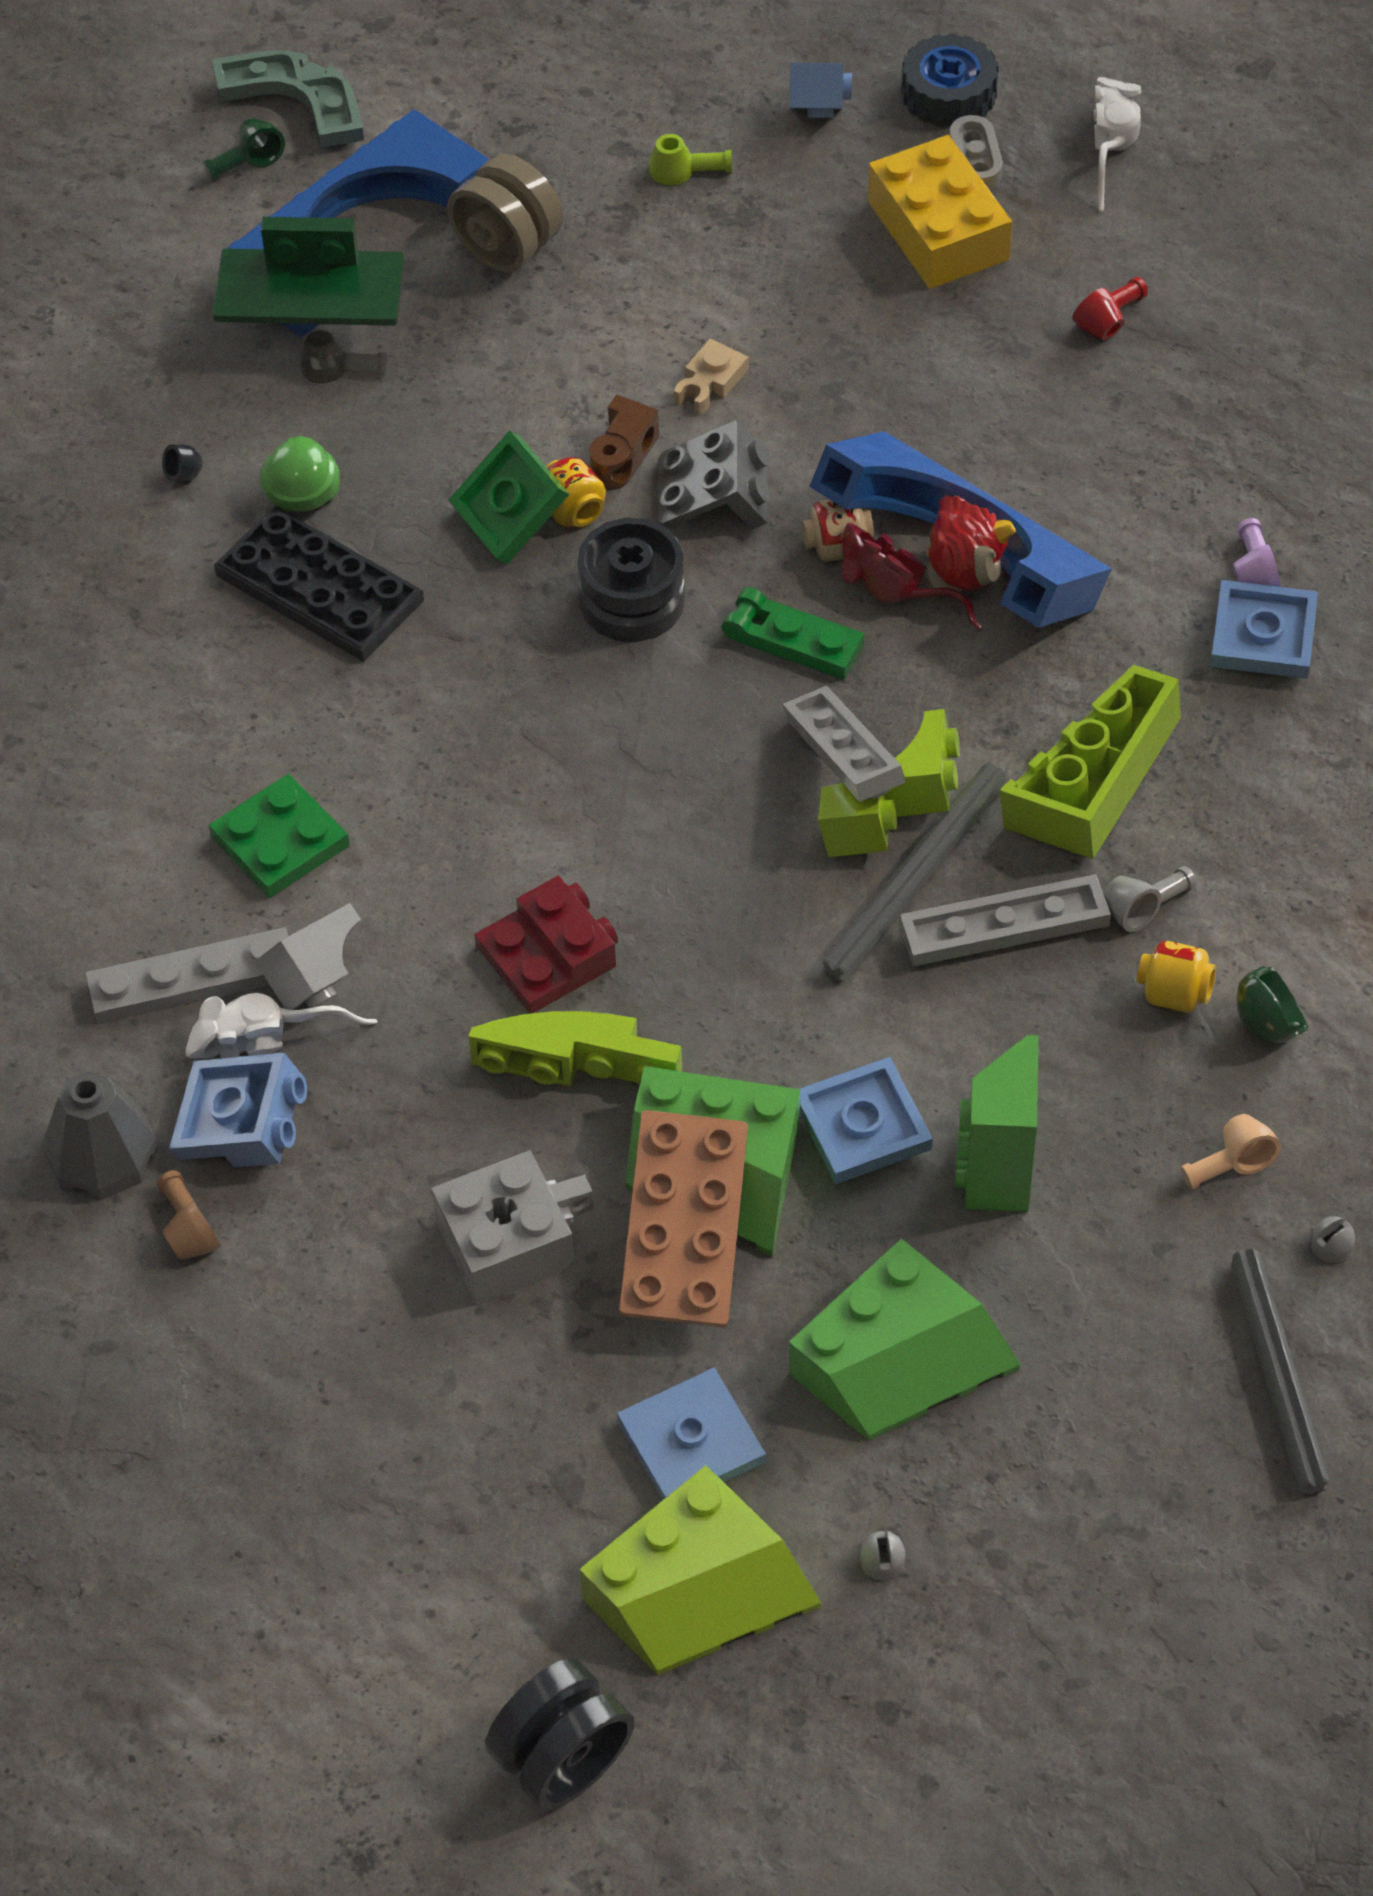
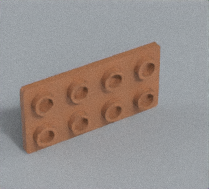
[619,1110,748,1328]

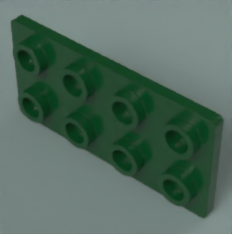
[212,217,404,326]

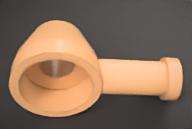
[1180,1114,1281,1190]

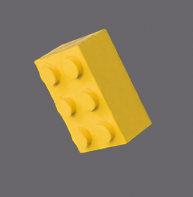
[868,134,1012,289]

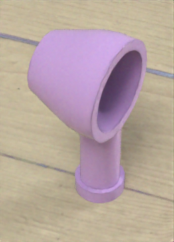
[1233,518,1281,587]

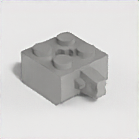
[431,1150,595,1305]

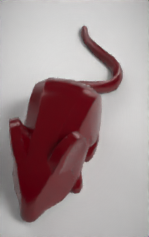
[841,523,983,631]

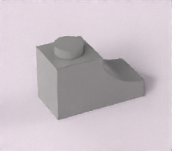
[255,903,361,1010]

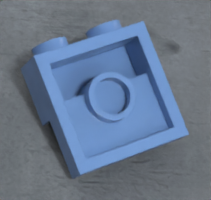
[169,1053,307,1167]

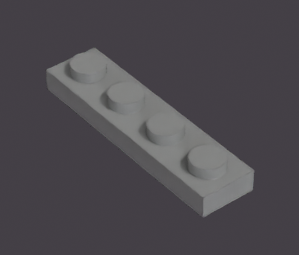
[782,686,905,802]
[899,874,1111,967]
[86,927,288,1024]

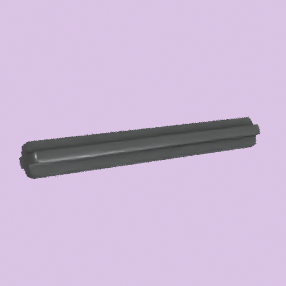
[1231,1248,1329,1495]

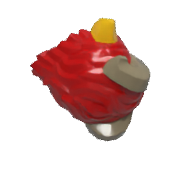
[924,495,1016,591]

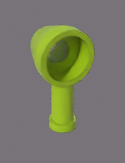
[649,134,732,186]

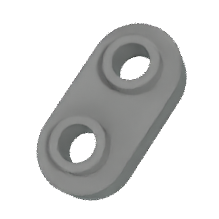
[950,115,1003,190]

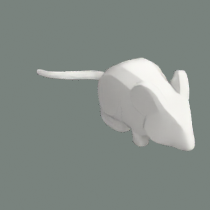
[1093,77,1141,212]
[186,993,377,1059]

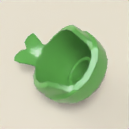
[259,436,340,512]

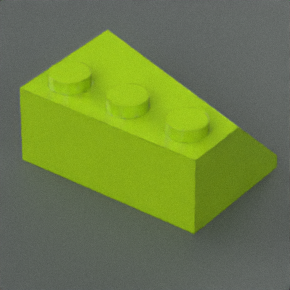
[579,1465,821,1676]

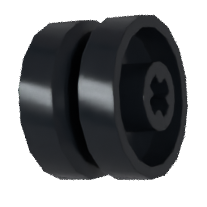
[577,518,685,642]
[485,1658,635,1811]

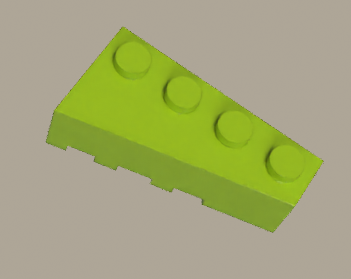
[999,665,1181,859]

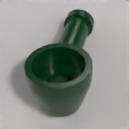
[203,118,285,181]

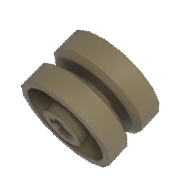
[447,153,563,273]

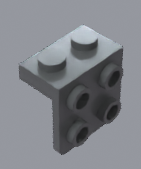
[657,420,771,529]

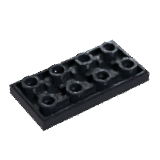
[214,506,424,662]

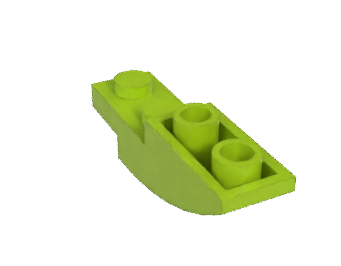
[468,1011,682,1086]

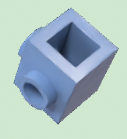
[790,63,852,118]

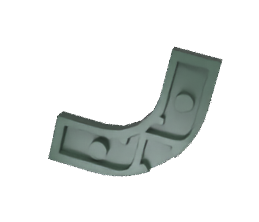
[212,50,364,148]

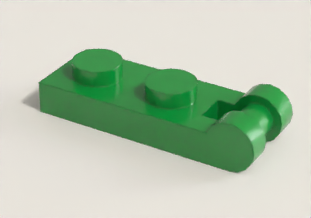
[721,587,865,680]

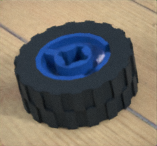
[901,34,999,127]

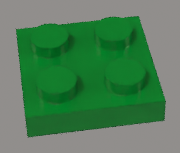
[448,430,570,564]
[208,773,350,899]

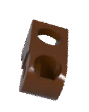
[589,394,659,490]

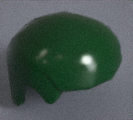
[1236,966,1309,1044]

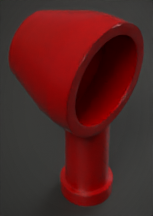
[1072,277,1148,341]

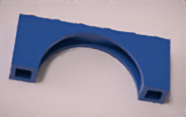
[228,109,489,338]
[809,431,1112,628]

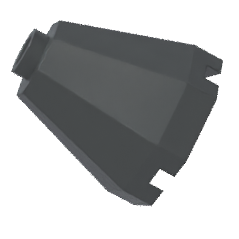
[42,1071,158,1200]

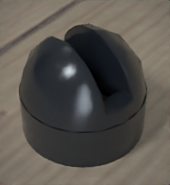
[162,444,203,482]

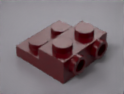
[474,875,618,1014]

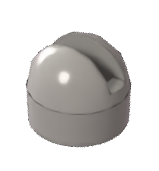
[1311,1216,1356,1264]
[860,1531,905,1581]

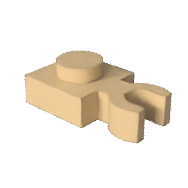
[674,339,749,415]

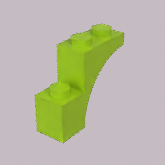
[818,709,960,857]

